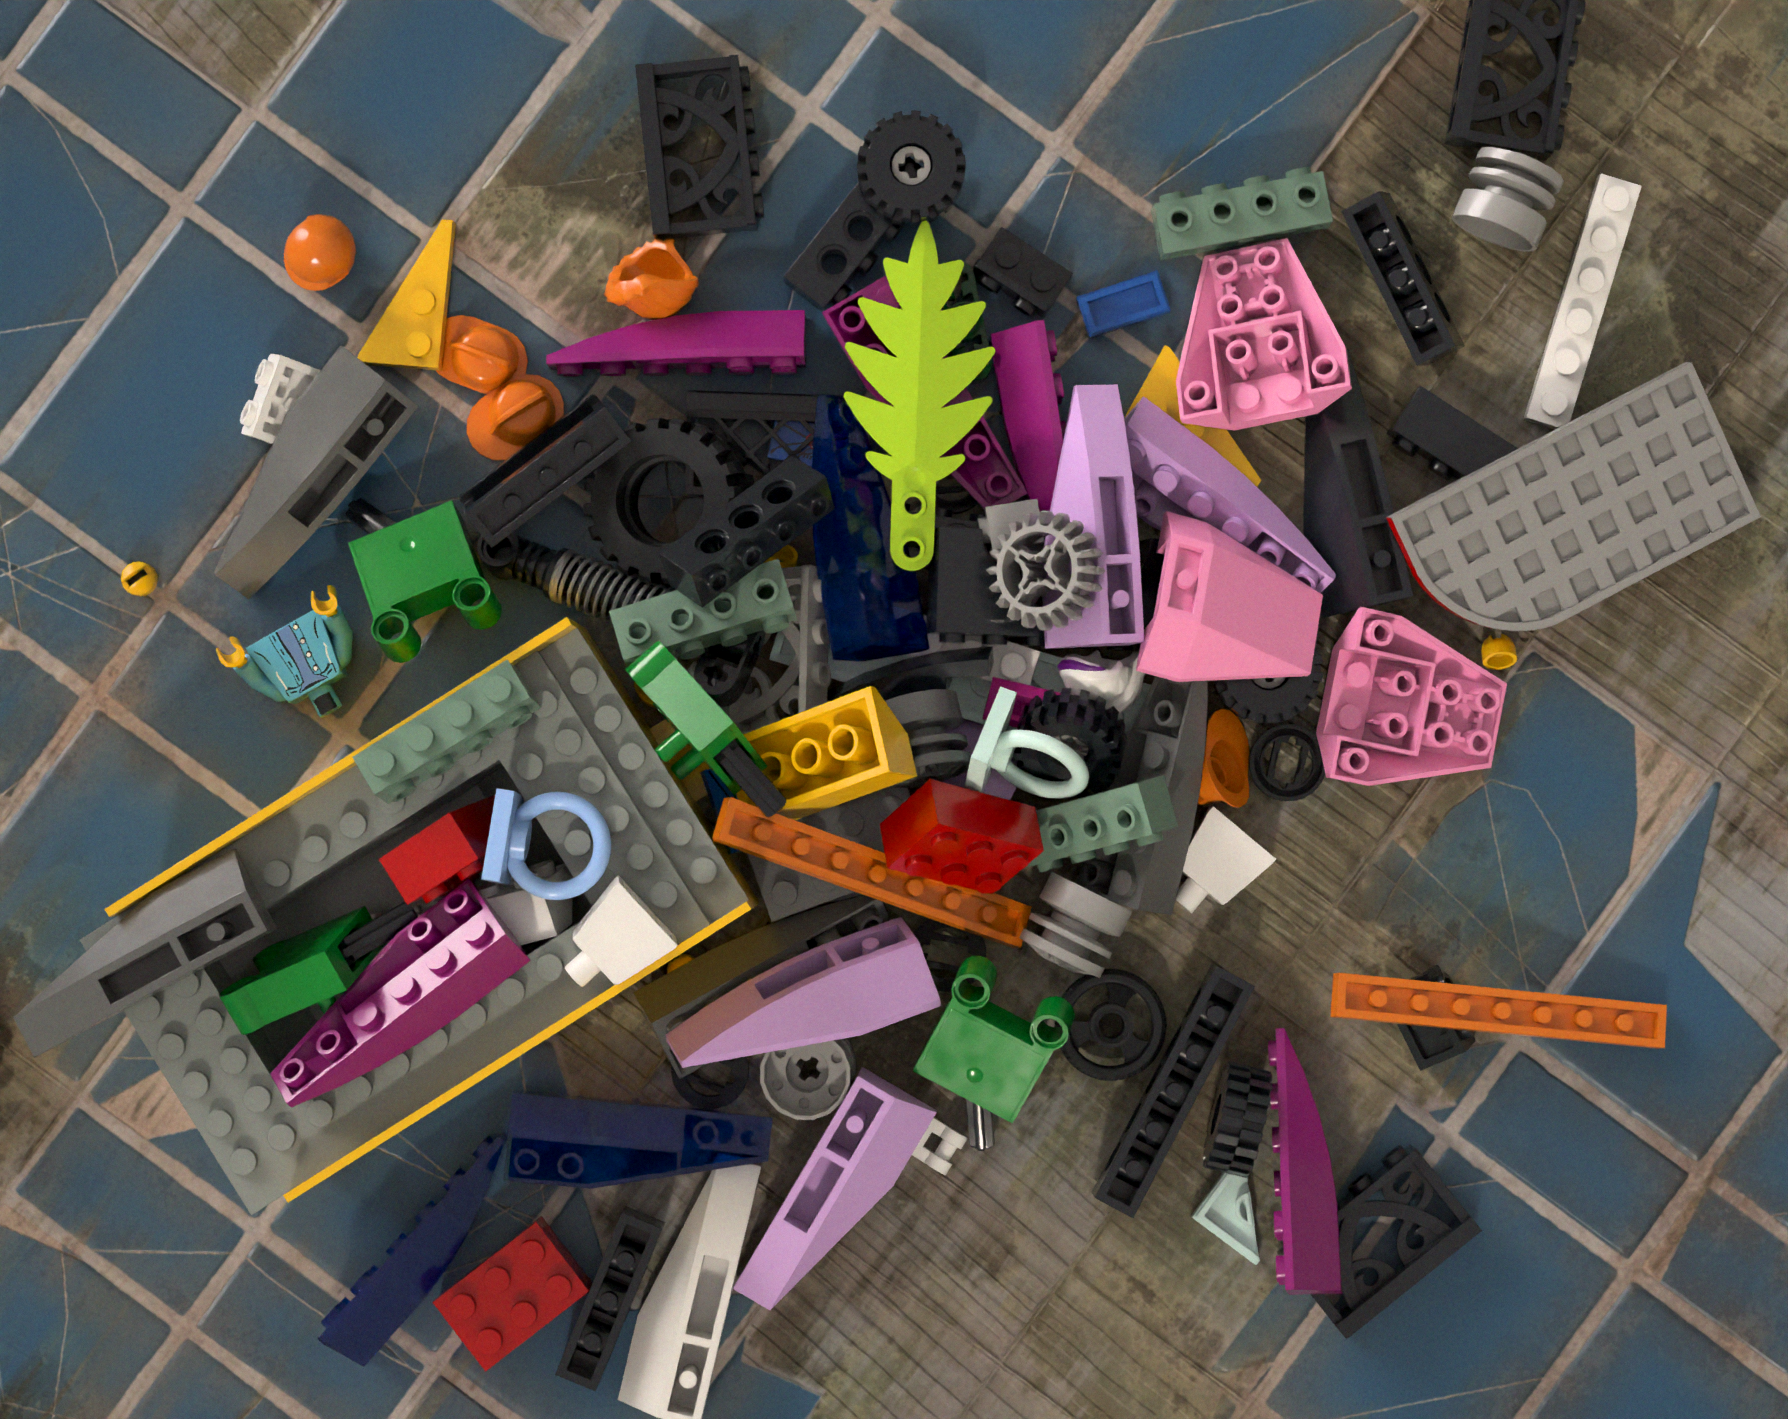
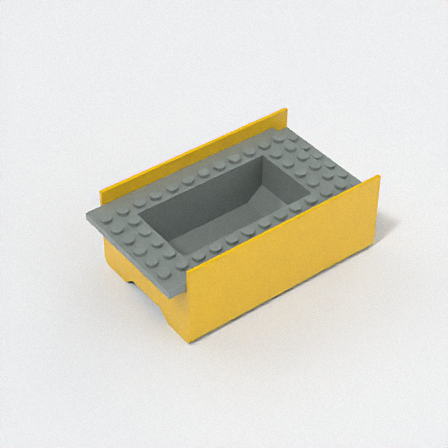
[80,617,760,1215]

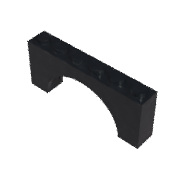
[926,527,1164,651]

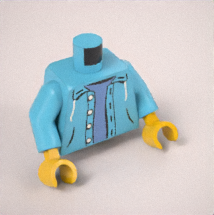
[216,585,353,718]

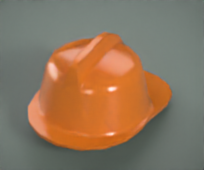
[436,315,528,394]
[467,374,564,460]
[1198,709,1249,808]

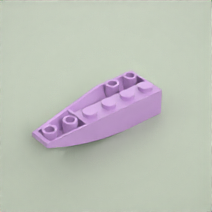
[1041,384,1144,649]
[1124,396,1336,593]
[666,917,941,1068]
[733,1067,937,1310]

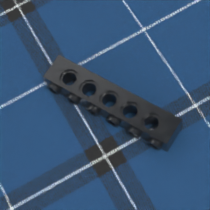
[1092,964,1255,1218]

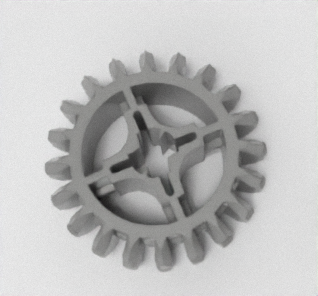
[986,510,1105,631]

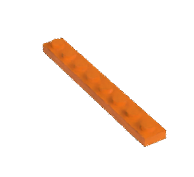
[712,797,1032,948]
[1331,973,1667,1049]

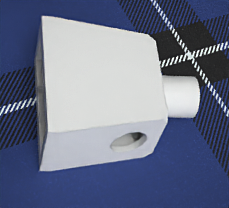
[1176,806,1276,913]
[564,875,678,987]

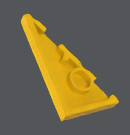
[357,219,456,371]
[1124,345,1261,487]

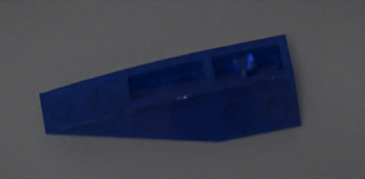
[812,394,930,662]
[503,1090,773,1189]
[318,1132,510,1367]

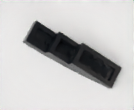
[827,646,994,702]

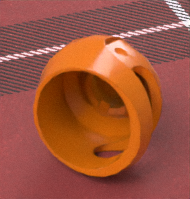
[284,214,356,291]

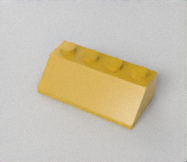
[737,686,917,820]

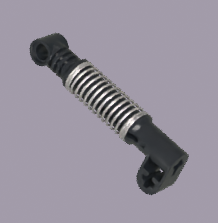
[477,531,765,707]

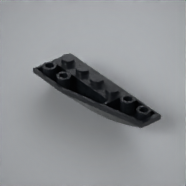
[1303,349,1413,618]

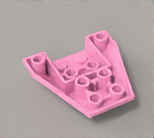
[1176,238,1352,431]
[1136,511,1323,682]
[1316,607,1507,786]

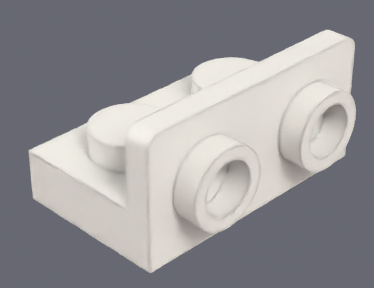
[240,354,321,444]

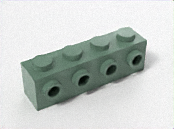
[1151,167,1333,261]
[609,559,797,667]
[352,660,541,804]
[1025,775,1178,873]

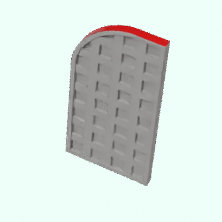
[1386,362,1761,631]

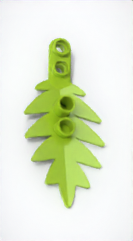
[843,221,996,571]

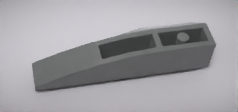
[214,345,419,599]
[1077,676,1208,915]
[13,849,277,1058]

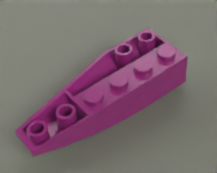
[822,276,1027,509]
[546,310,806,377]
[990,320,1066,512]
[270,878,531,1108]
[1268,1028,1342,1295]

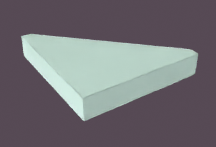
[1191,1172,1260,1265]

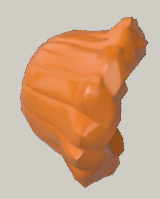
[604,238,699,320]

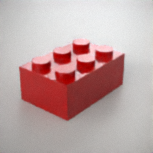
[880,779,1044,894]
[379,795,495,905]
[432,1216,593,1372]

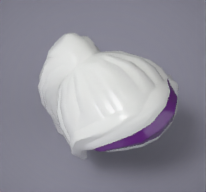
[1057,650,1145,715]

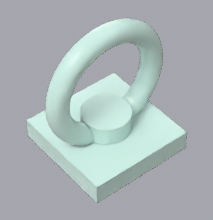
[964,686,1089,799]

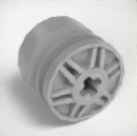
[1451,147,1564,252]
[1019,872,1132,978]
[760,1038,856,1120]

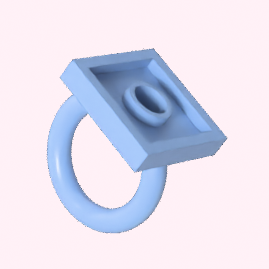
[481,788,611,900]

